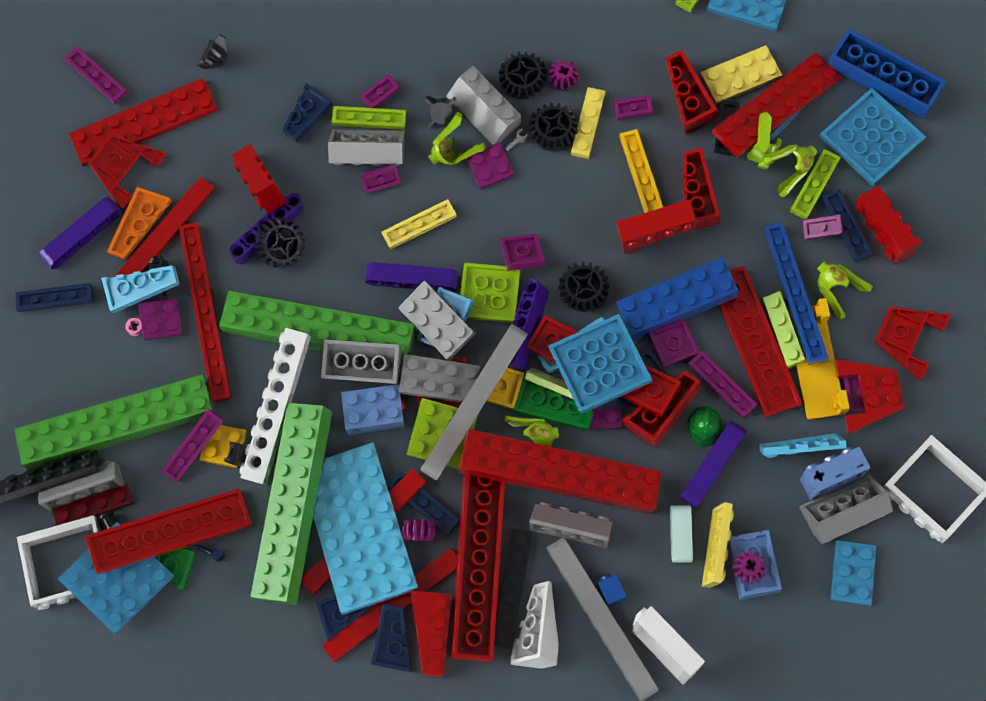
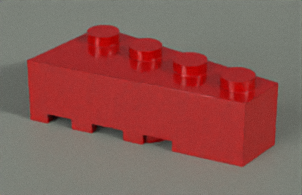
[666,50,718,134]
[232,144,287,214]
[683,148,721,233]
[856,186,922,265]
[616,199,697,254]
[622,370,701,448]
[410,590,451,678]

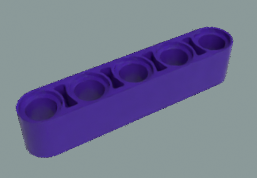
[229,193,304,265]
[39,197,122,269]
[365,262,459,292]
[508,279,549,372]
[680,420,747,509]

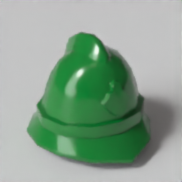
[687,406,723,447]

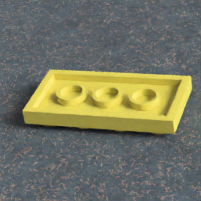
[700,45,782,105]
[702,502,734,588]

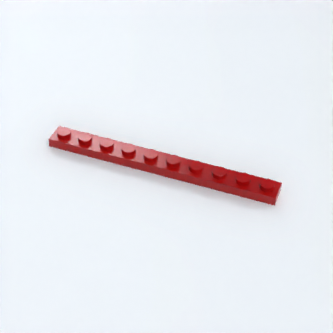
[179,222,232,403]

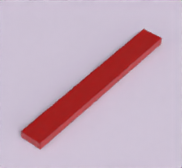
[114,177,216,277]
[301,469,427,595]
[322,548,457,662]

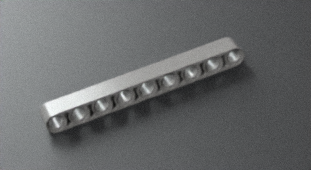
[420,324,528,481]
[546,537,659,701]

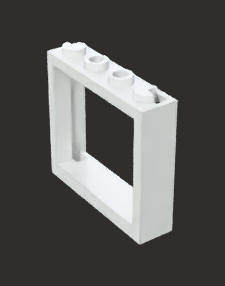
[883,435,986,543]
[17,515,101,610]
[632,606,705,685]

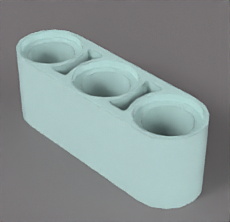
[670,506,693,563]

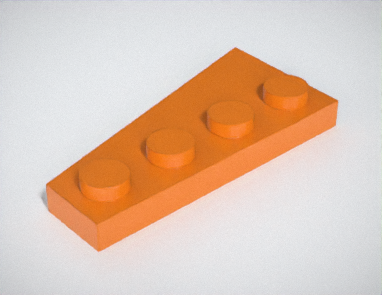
[107,187,172,260]

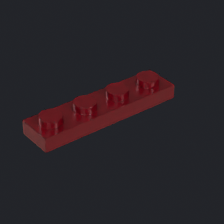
[52,484,134,526]

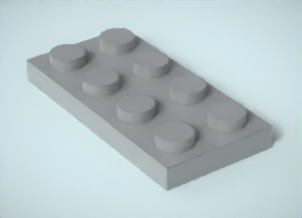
[398,281,476,361]
[398,354,480,403]

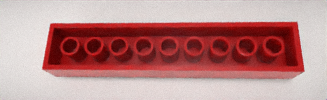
[458,429,662,514]
[450,474,505,663]

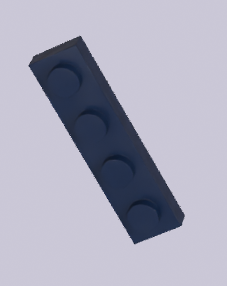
[821,189,873,263]
[16,283,93,312]
[388,471,460,536]

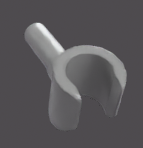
[505,129,528,152]

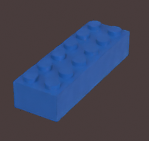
[828,28,946,119]
[616,257,738,341]

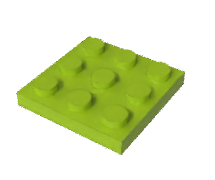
[460,263,521,323]
[406,398,478,469]

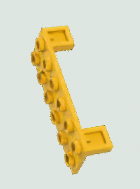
[788,298,850,420]

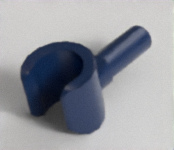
[197,545,225,562]

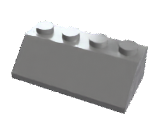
[447,66,522,145]
[328,129,405,166]
[321,340,403,384]
[38,461,125,512]
[799,474,893,544]
[529,502,613,549]

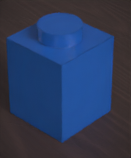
[598,574,627,607]

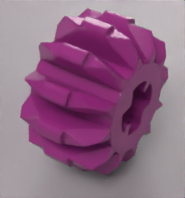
[548,58,579,91]
[402,519,436,542]
[732,549,768,585]

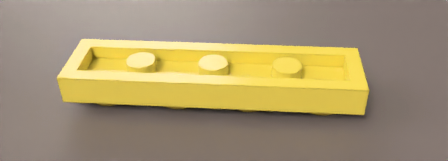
[571,87,605,159]
[381,199,457,250]

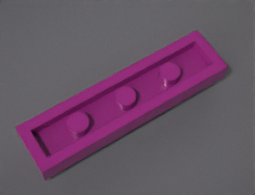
[64,47,128,105]
[688,351,757,419]
[161,408,224,483]

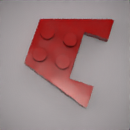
[88,134,167,210]
[874,306,951,381]
[834,359,904,434]

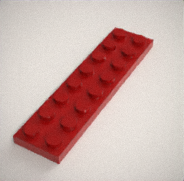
[712,52,842,158]
[69,78,218,167]
[719,266,802,418]
[526,315,681,417]
[85,488,252,575]

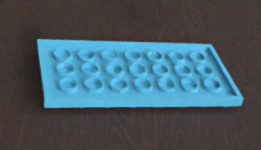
[313,442,419,615]

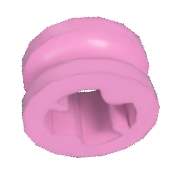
[125,318,143,337]

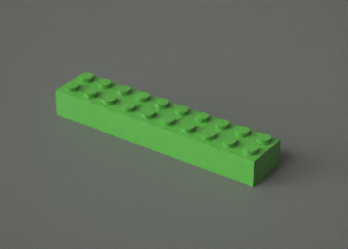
[219,291,416,360]
[14,374,215,469]
[251,403,332,605]

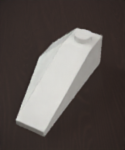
[511,581,559,668]

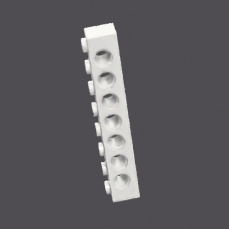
[240,328,311,485]

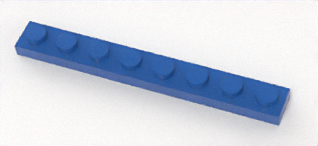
[764,223,829,365]

